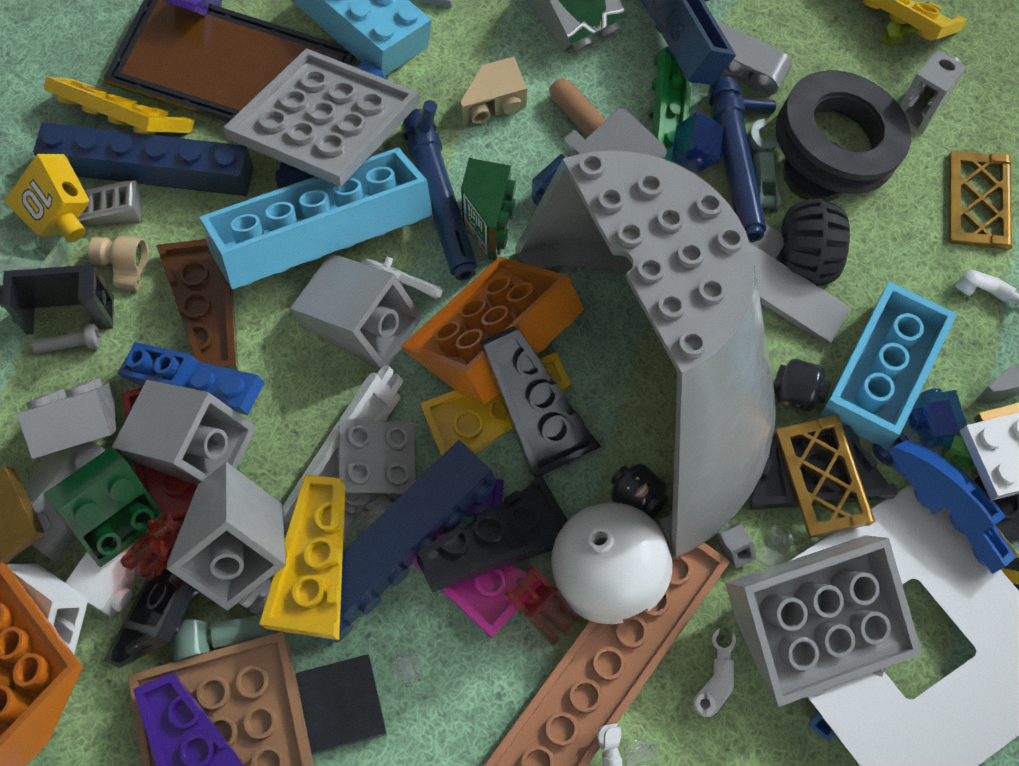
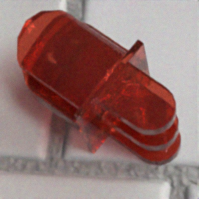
[120,512,184,582]
[504,565,580,645]

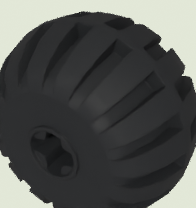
[781,199,850,286]

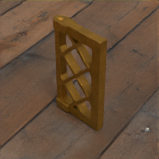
[949,151,1013,250]
[775,415,876,539]

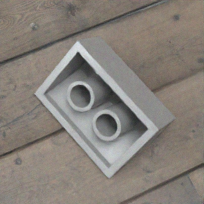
[23,441,105,563]

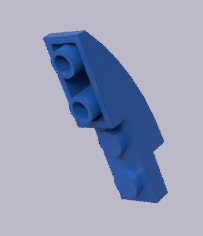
[117,342,265,415]
[888,440,1016,574]

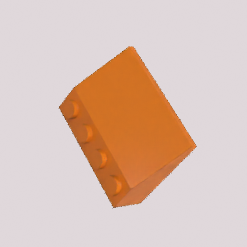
[401,257,585,405]
[0,562,83,766]

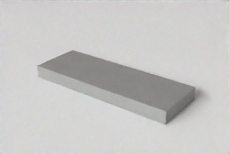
[749,242,851,345]

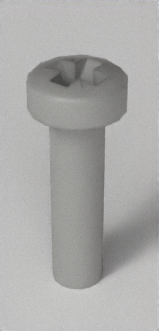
[32,324,101,354]

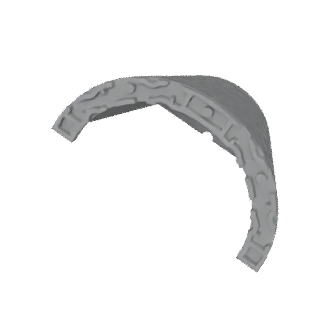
[515,150,776,559]

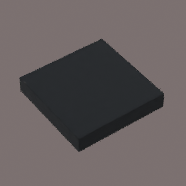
[295,654,387,755]

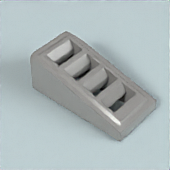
[78,180,142,226]

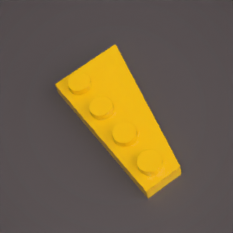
[862,0,968,40]
[43,76,195,135]
[420,352,571,457]
[259,474,346,640]

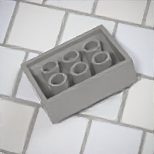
[725,535,922,707]

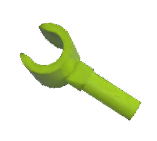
[882,21,917,46]

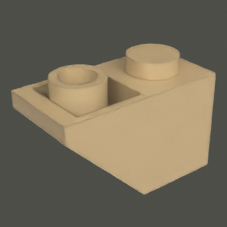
[460,56,527,125]

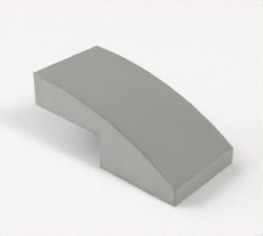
[977,364,1019,404]

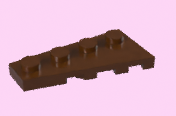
[156,239,239,371]

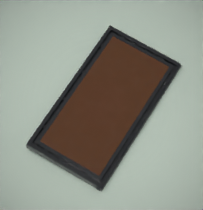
[104,0,355,123]

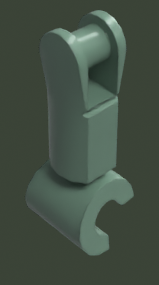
[747,119,781,213]
[171,614,281,662]

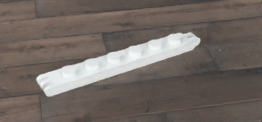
[239,365,403,615]

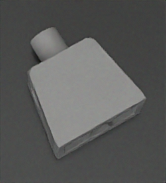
[900,51,966,134]

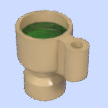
[88,236,149,290]

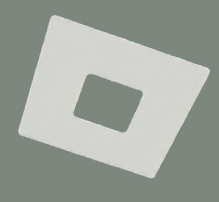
[790,484,1019,766]

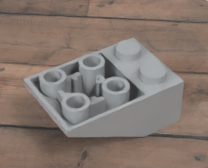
[17,378,116,459]

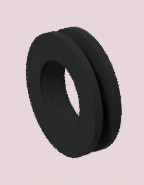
[776,70,911,194]

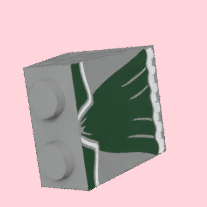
[526,0,627,52]

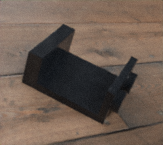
[0,264,114,335]

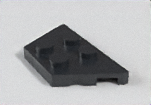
[749,426,898,510]
[104,524,199,668]

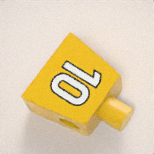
[4,154,89,243]

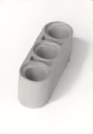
[716,21,792,95]

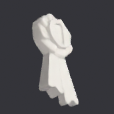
[364,256,443,299]

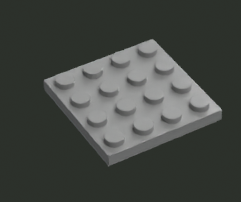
[223,48,420,187]

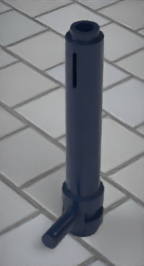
[708,76,776,242]
[401,100,478,280]

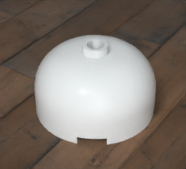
[551,502,673,624]

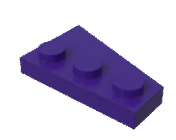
[133,673,246,766]

